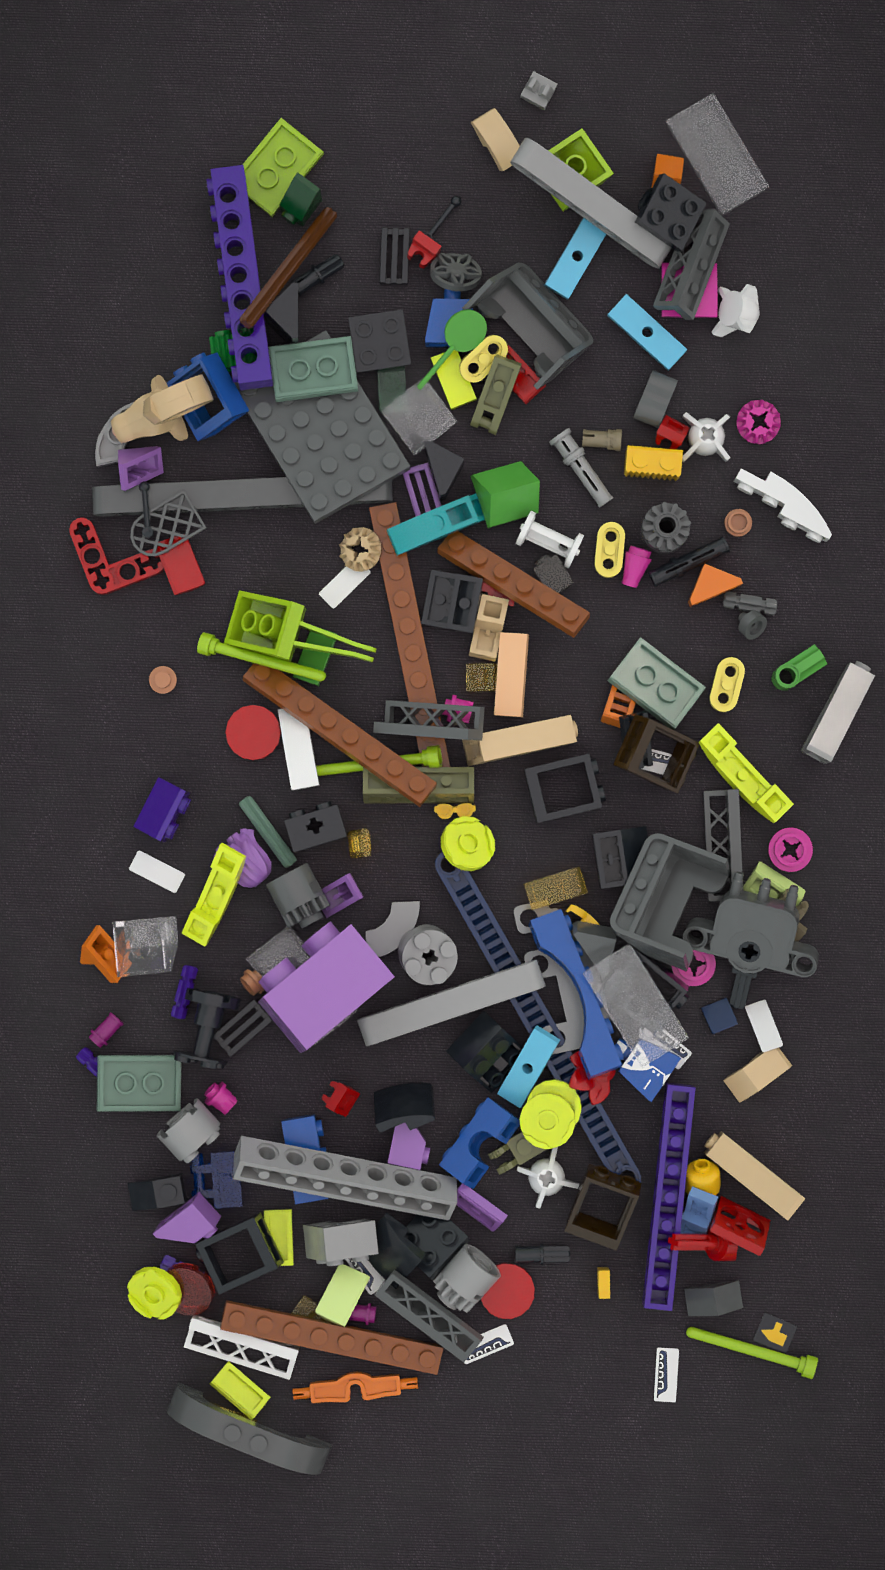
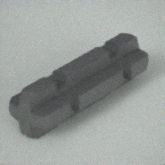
[723,592,777,616]

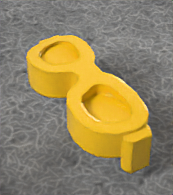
[434,803,476,819]
[565,904,599,925]

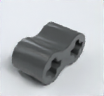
[633,370,678,428]

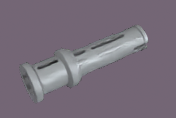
[549,428,613,508]

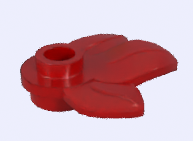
[569,1051,616,1105]

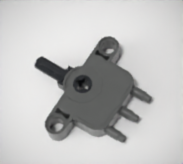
[683,871,819,1009]

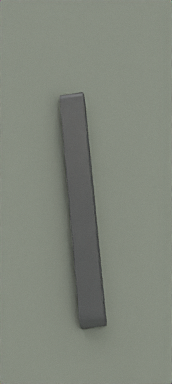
[92,477,394,516]

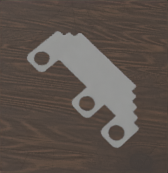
[514,900,610,1054]

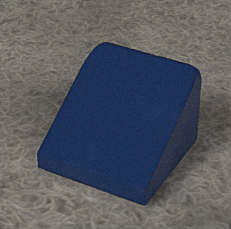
[701,998,738,1034]

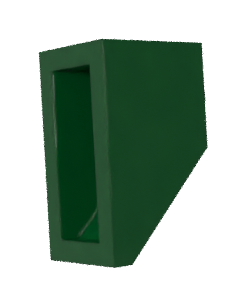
[279,172,322,227]

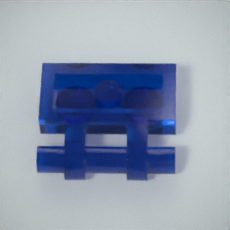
[190,1150,243,1209]

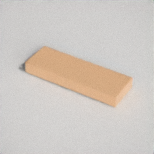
[494,632,529,717]

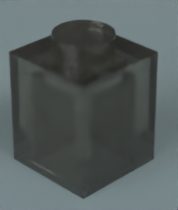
[532,554,574,593]

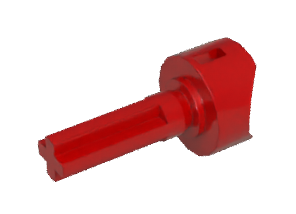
[668,1225,740,1261]

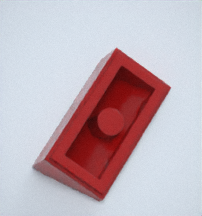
[157,534,205,595]

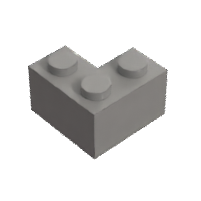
[303,1219,378,1266]

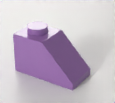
[388,1123,430,1170]
[153,1192,221,1243]

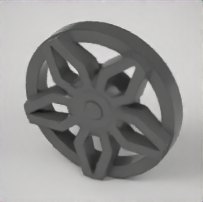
[430,253,482,291]

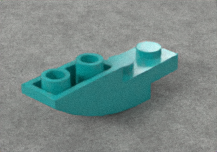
[386,493,485,556]

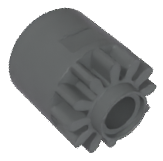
[640,502,691,554]
[266,863,330,929]

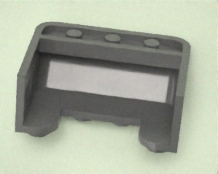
[610,833,730,972]

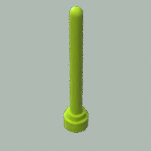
[197,632,326,681]
[316,745,442,776]
[686,1327,818,1379]

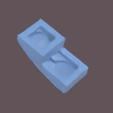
[680,1186,718,1234]

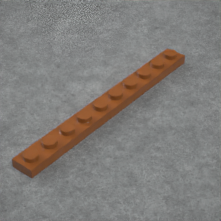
[369,502,450,767]

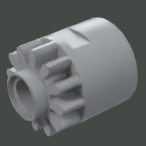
[433,1244,501,1313]

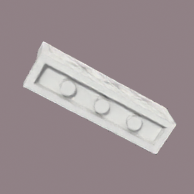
[184,1314,300,1380]

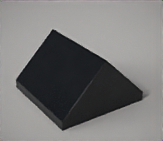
[264,283,298,344]
[424,440,464,502]

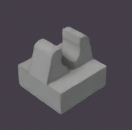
[520,71,558,110]

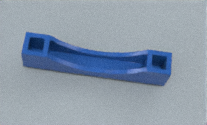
[528,909,624,1080]

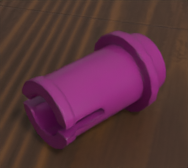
[89,1012,124,1048]
[349,1303,376,1325]

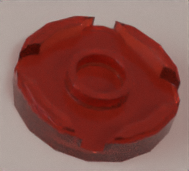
[167,1263,215,1316]

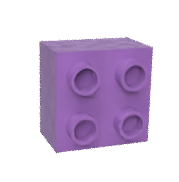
[258,921,395,1053]

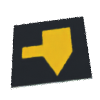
[753,1312,798,1354]

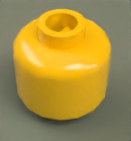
[685,1159,721,1196]

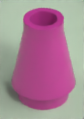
[622,545,652,588]

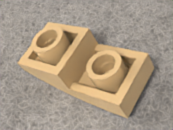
[471,108,520,171]

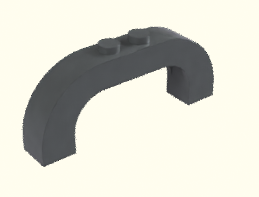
[167,1382,332,1475]

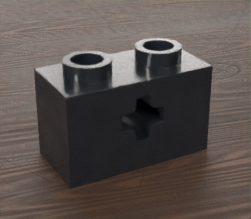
[284,801,348,853]

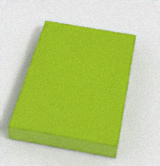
[243,118,324,217]

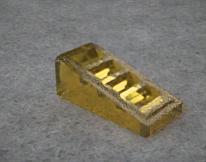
[348,828,372,858]

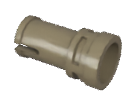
[582,429,622,451]

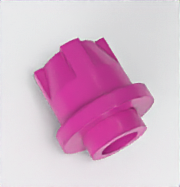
[442,695,474,724]
[204,1082,238,1115]

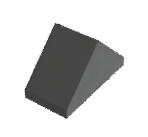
[573,921,616,977]
[684,1280,743,1316]

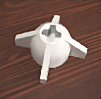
[712,284,760,337]
[682,412,730,462]
[517,1147,579,1208]

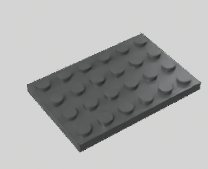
[235,330,410,524]

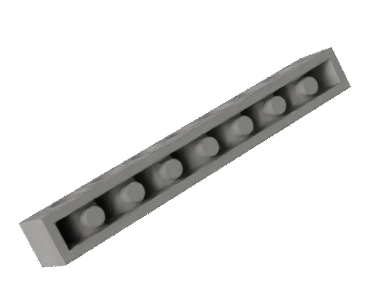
[233,1136,457,1220]

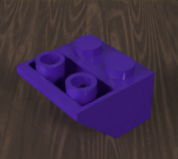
[133,777,192,842]

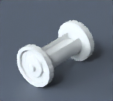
[516,511,584,569]

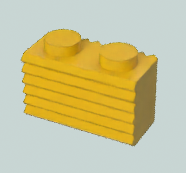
[624,445,683,481]

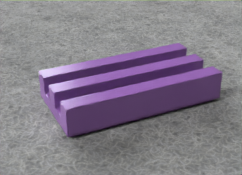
[403,463,441,517]
[457,1184,508,1232]

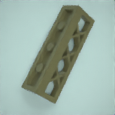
[363,767,474,804]

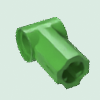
[772,644,827,691]

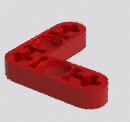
[69,518,164,595]

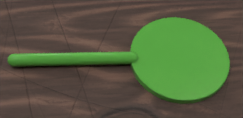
[417,309,487,390]

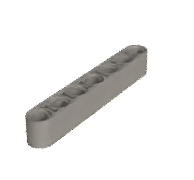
[510,138,671,269]
[357,960,546,1046]

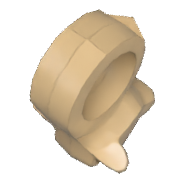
[111,375,214,444]

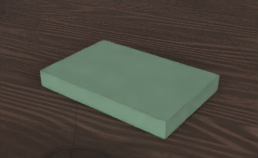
[269,336,358,402]
[607,637,706,730]
[96,1055,181,1111]

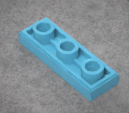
[544,218,606,299]
[607,294,687,371]
[497,1026,560,1108]

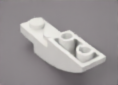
[734,469,832,543]

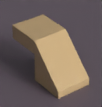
[469,594,509,662]
[723,1047,792,1103]

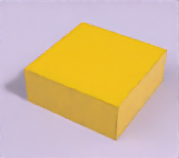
[597,1267,610,1299]

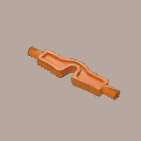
[293,1371,418,1403]

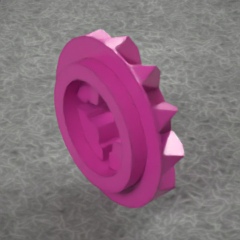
[737,400,781,444]
[768,828,813,872]
[671,950,716,986]

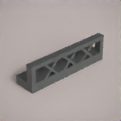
[653,209,730,320]
[373,700,485,741]
[703,789,743,902]
[375,1269,484,1363]

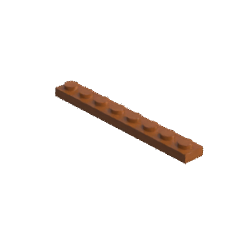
[243,663,437,807]
[220,1300,443,1375]

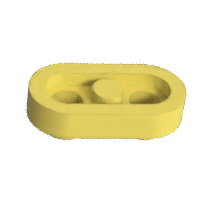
[459,335,508,383]
[594,522,625,578]
[709,657,745,712]

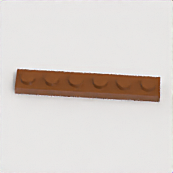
[438,531,590,638]

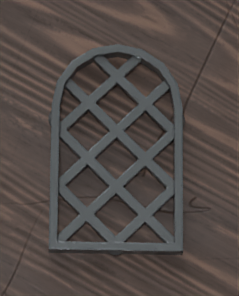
[130,490,207,557]

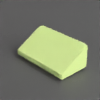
[743,862,806,906]
[315,1264,370,1327]

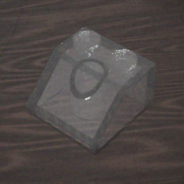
[112,916,179,977]

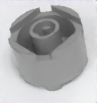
[398,924,458,985]
[157,1098,220,1163]

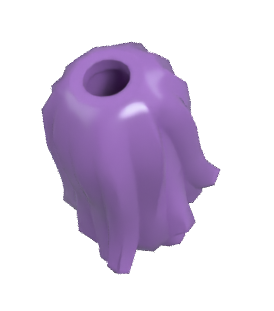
[213,828,271,888]

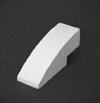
[278,709,320,791]

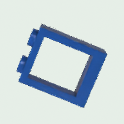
[167,352,249,441]

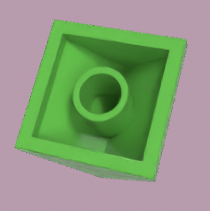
[471,461,540,528]

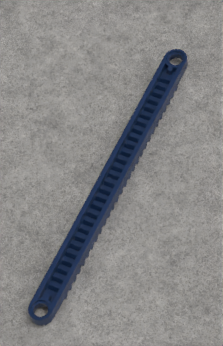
[435,852,641,1182]

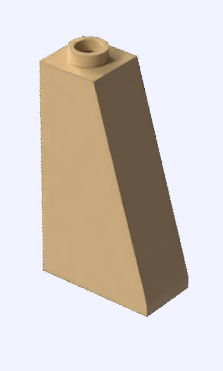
[462,715,578,767]
[704,1131,805,1220]

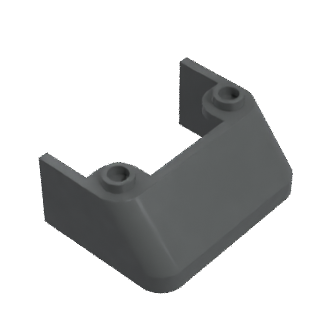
[462,262,593,390]

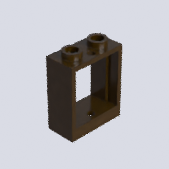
[613,714,699,794]
[564,1164,642,1251]

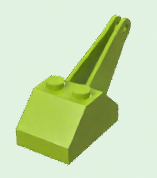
[224,591,377,662]

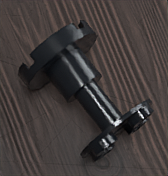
[173,987,241,1069]

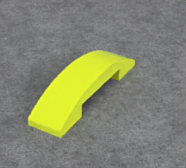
[698,723,794,823]
[182,843,246,947]

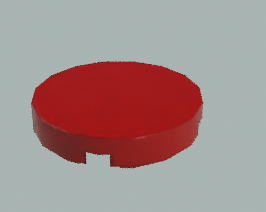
[225,705,281,760]
[481,1263,535,1319]

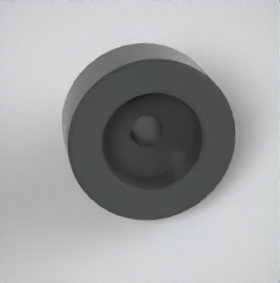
[738,610,767,640]

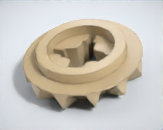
[339,527,381,572]

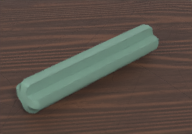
[239,796,297,868]

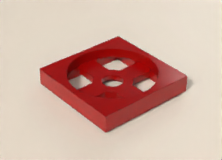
[710,1196,771,1256]

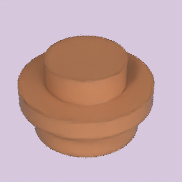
[724,509,752,537]
[149,666,177,694]
[240,969,264,996]

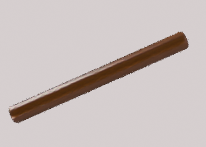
[239,207,337,329]

